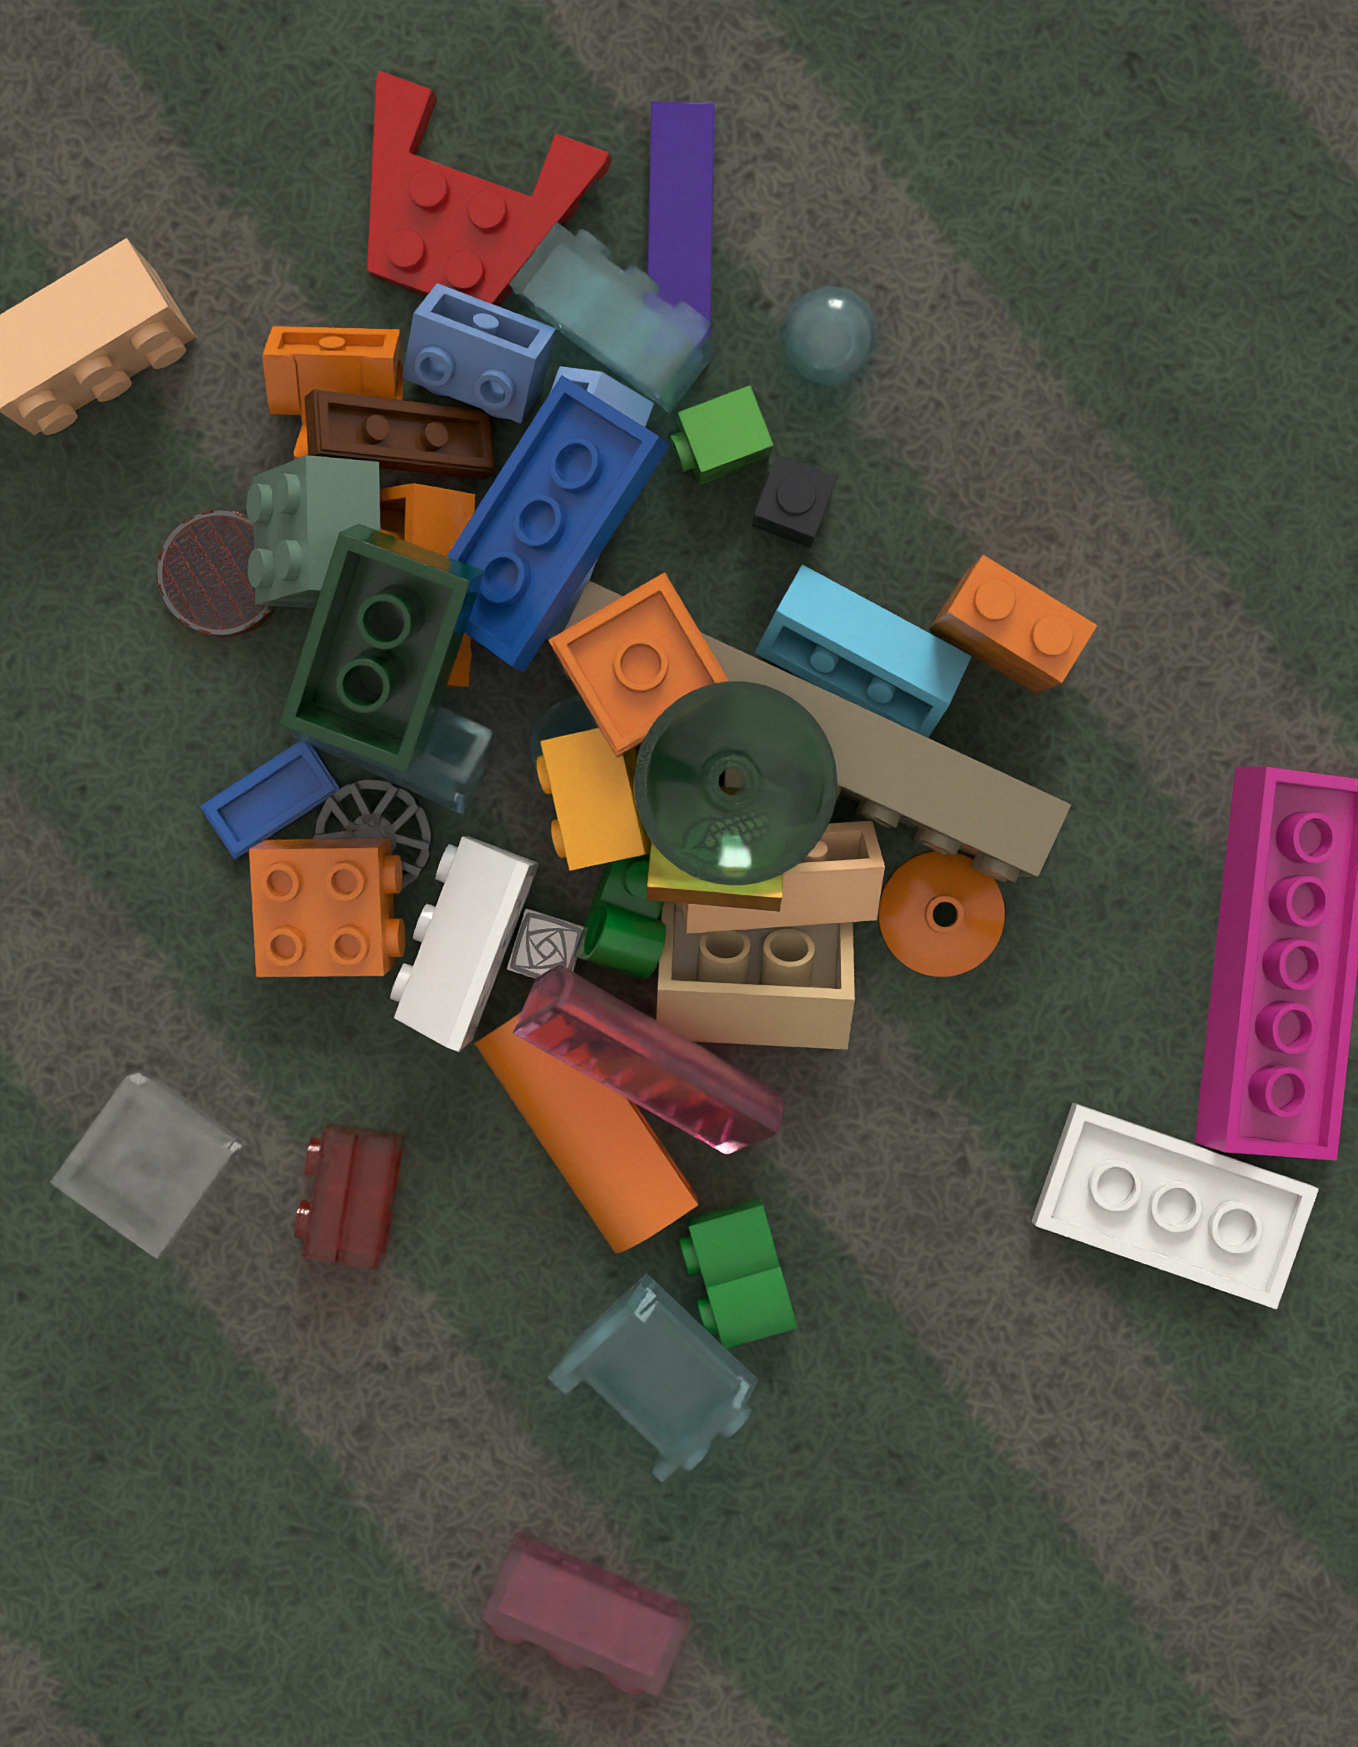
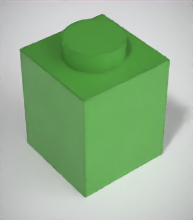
[669,385,774,486]

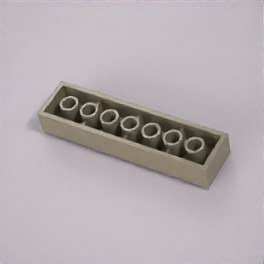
[554,580,1071,883]

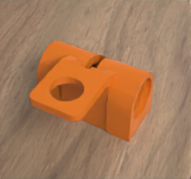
[262,326,403,460]

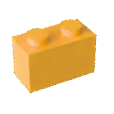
[537,728,653,871]

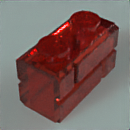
[294,1123,405,1269]

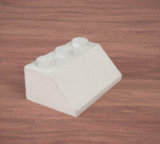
[390,836,540,1052]

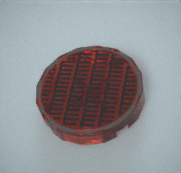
[156,510,277,638]

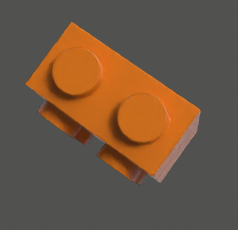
[249,838,405,977]

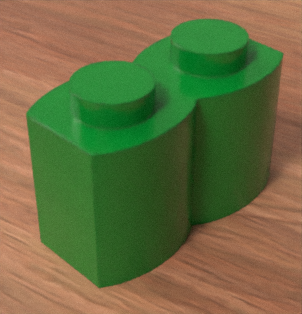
[679,1197,798,1349]

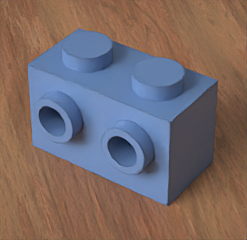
[402,283,557,424]

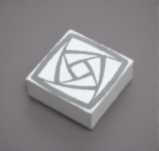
[507,909,584,988]

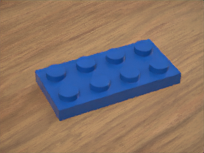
[447,375,670,672]

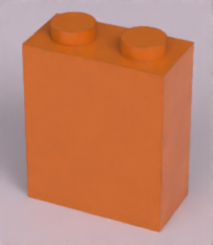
[930,555,1098,695]

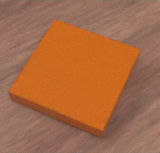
[548,572,733,758]

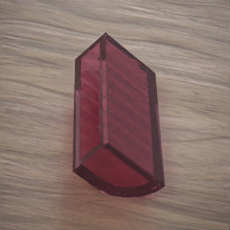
[513,965,784,1155]

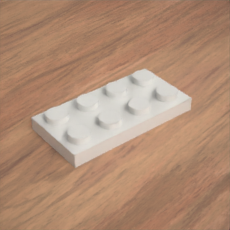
[1031,1103,1319,1309]

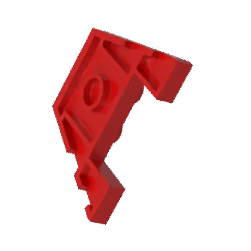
[367,71,612,307]

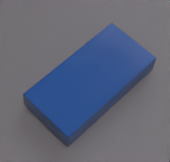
[200,737,341,860]

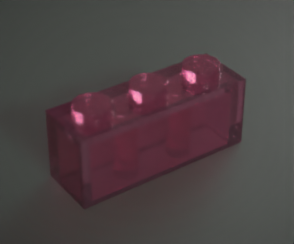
[481,1531,689,1697]

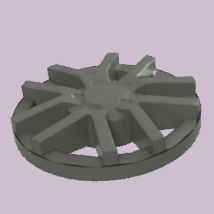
[313,778,433,890]

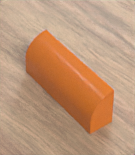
[474,988,698,1253]

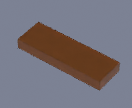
[304,389,495,479]

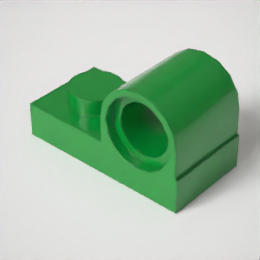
[574,853,666,980]

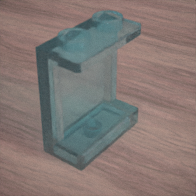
[547,1273,758,1482]

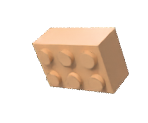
[0,238,196,435]

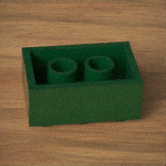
[279,524,485,773]

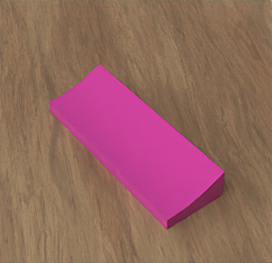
[1195,767,1358,1161]

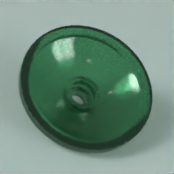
[633,681,837,885]

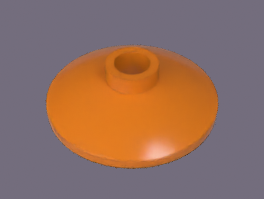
[878,851,1005,977]

